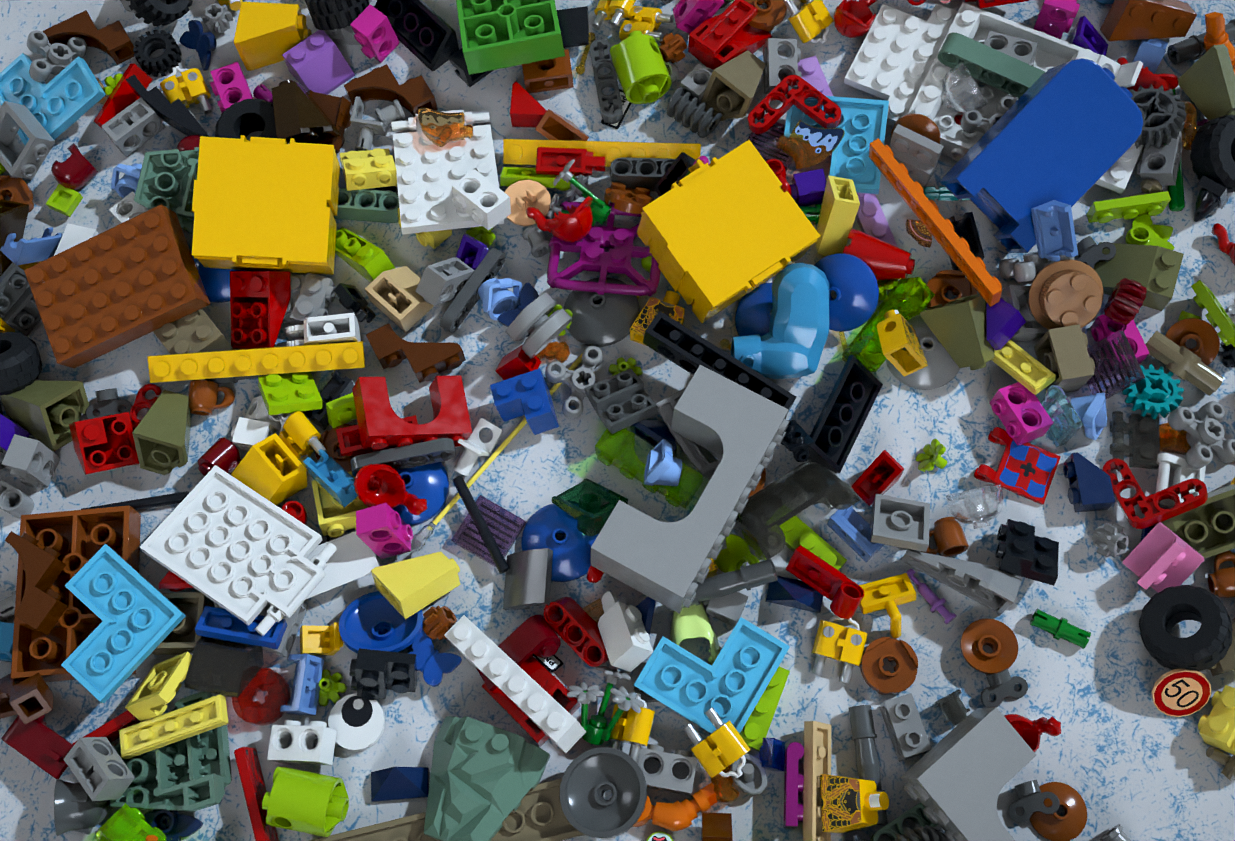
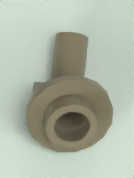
[1126,179,1163,197]
[1206,746,1235,781]

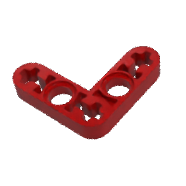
[748,75,841,134]
[1103,458,1208,529]

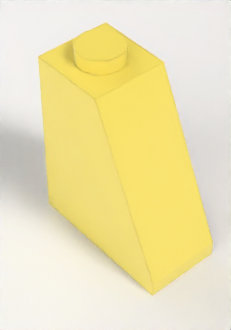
[815,175,860,257]
[371,551,461,620]

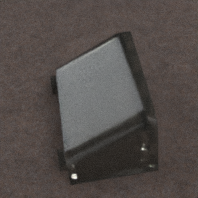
[733,461,860,560]

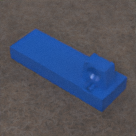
[195,606,287,649]

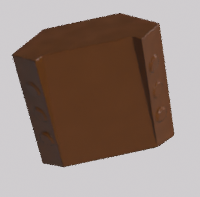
[307,90,351,153]

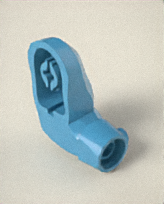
[730,263,829,379]

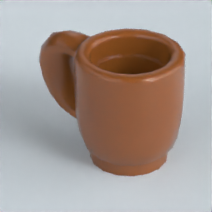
[188,380,235,416]
[920,517,969,557]
[1208,551,1235,598]

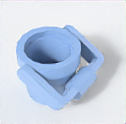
[111,163,142,198]
[478,278,522,320]
[1071,393,1107,440]
[644,439,682,486]

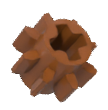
[658,32,687,64]
[423,606,457,640]

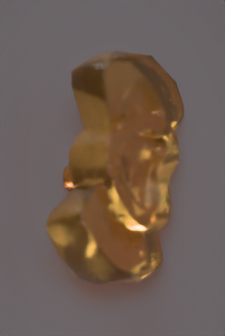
[536,341,570,363]
[711,765,739,804]

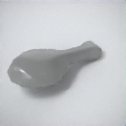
[731,753,767,796]

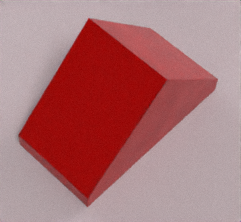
[510,81,547,128]
[851,450,904,506]

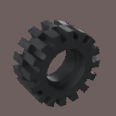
[133,30,182,77]

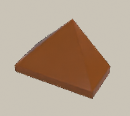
[535,109,589,141]

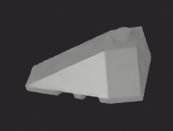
[901,549,1021,615]

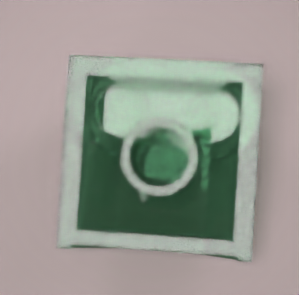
[552,478,628,536]

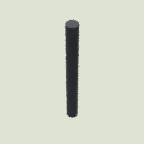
[452,476,510,574]
[81,491,189,510]

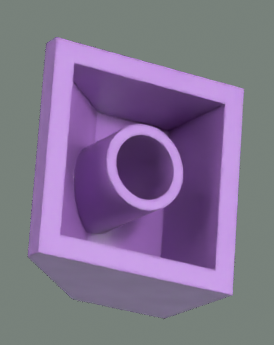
[282,30,355,95]

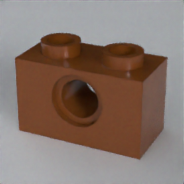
[522,49,574,94]

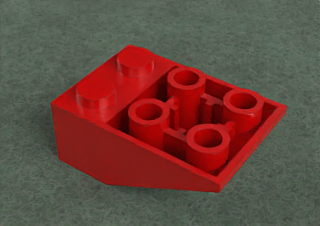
[688,14,773,70]
[230,271,291,349]
[482,655,581,747]

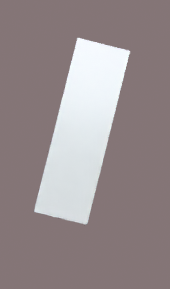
[213,531,379,616]

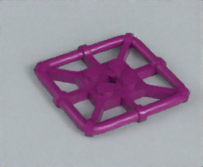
[547,201,661,297]

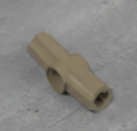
[1145,331,1224,396]

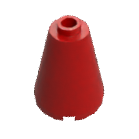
[843,229,915,280]

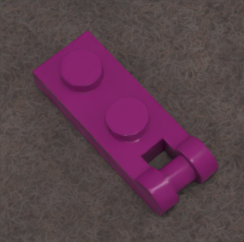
[783,742,804,829]

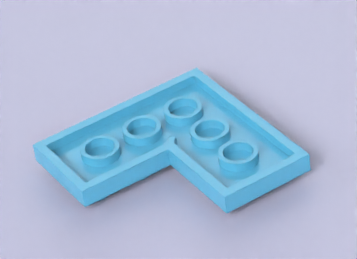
[0,53,106,145]
[784,96,889,194]
[61,544,186,703]
[633,617,790,734]

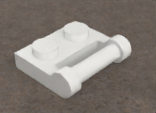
[1156,453,1206,509]

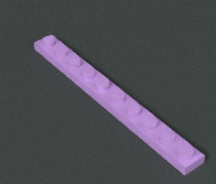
[798,56,898,247]

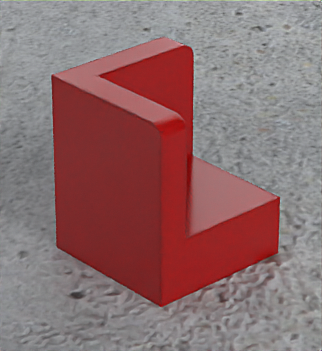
[495,344,541,380]

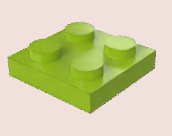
[258,372,323,415]

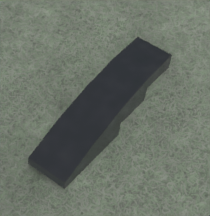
[126,75,209,137]

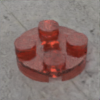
[232,668,291,726]

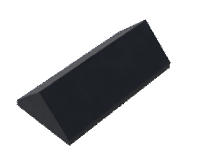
[374,0,459,71]
[808,355,883,473]

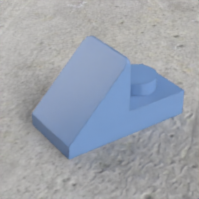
[1132,39,1168,74]

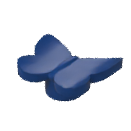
[408,629,462,687]

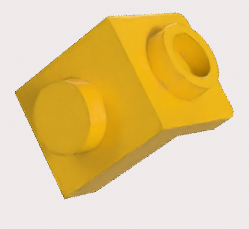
[300,622,343,655]

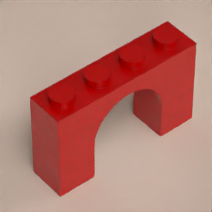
[352,375,473,450]

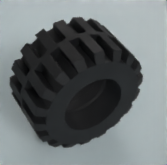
[126,0,193,27]
[305,0,370,30]

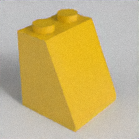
[233,2,312,71]

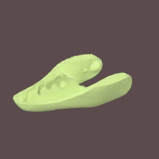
[669,602,720,665]

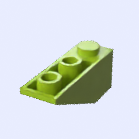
[335,227,395,282]

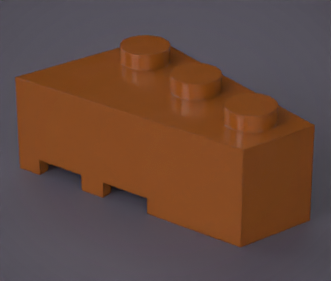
[1100,0,1197,41]

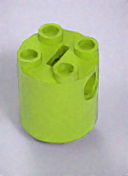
[609,31,672,104]
[262,766,349,837]

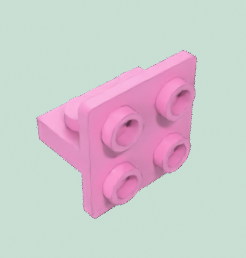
[1123,522,1204,593]

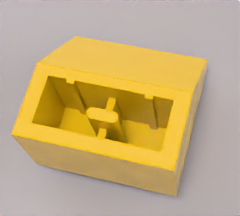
[231,433,308,505]

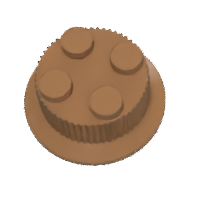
[1028,259,1104,329]

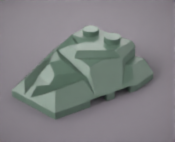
[134,147,199,235]
[110,690,232,812]
[424,716,550,841]

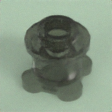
[933,689,970,727]

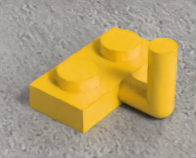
[859,573,916,638]

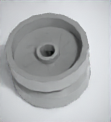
[506,292,573,358]

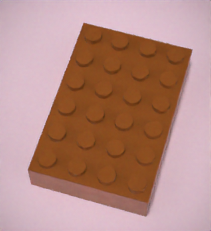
[24,205,210,368]
[11,505,141,682]

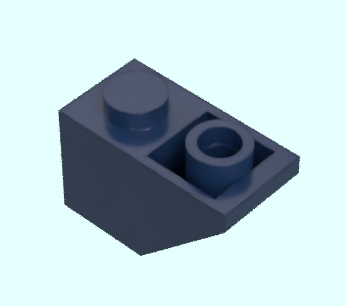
[1063,452,1115,512]

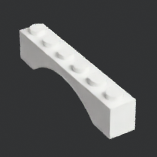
[444,615,586,753]

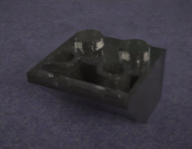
[184,636,264,698]

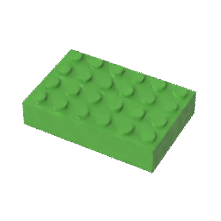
[456,0,565,75]

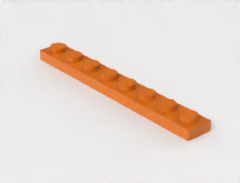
[869,138,1002,307]

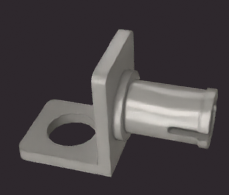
[350,96,387,151]

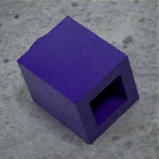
[790,168,827,206]

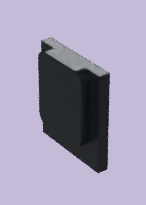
[557,6,589,48]

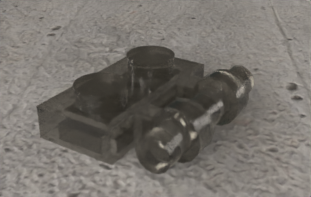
[1109,411,1160,470]

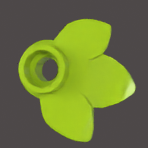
[1125,214,1175,250]
[714,534,759,573]

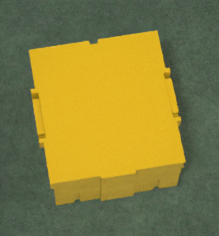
[192,135,340,275]
[637,140,821,324]

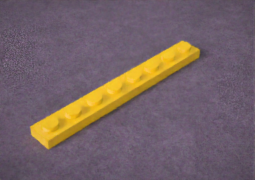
[503,139,701,167]
[147,341,365,383]

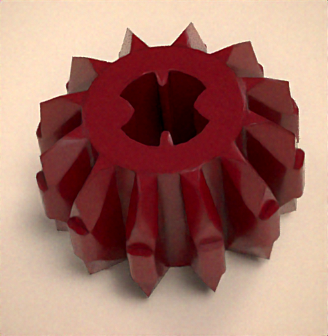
[1104,278,1147,325]

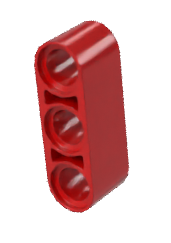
[543,596,609,667]

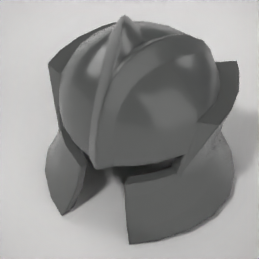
[54,779,109,836]

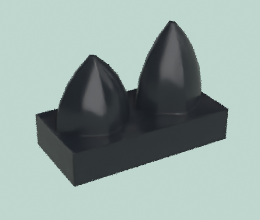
[1194,176,1228,222]

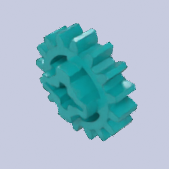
[1122,364,1184,419]

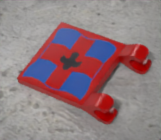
[974,427,1061,505]

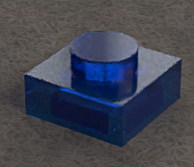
[759,738,785,772]

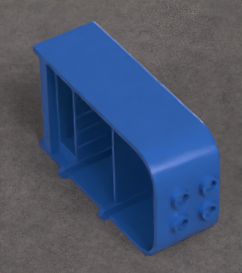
[939,58,1143,253]

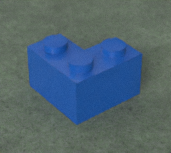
[490,368,559,435]

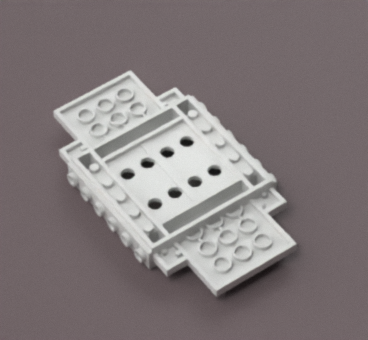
[844,2,1144,194]

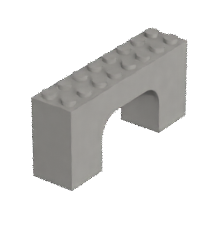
[591,365,790,614]
[900,707,1036,841]

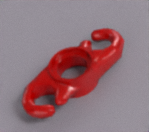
[130,383,162,431]

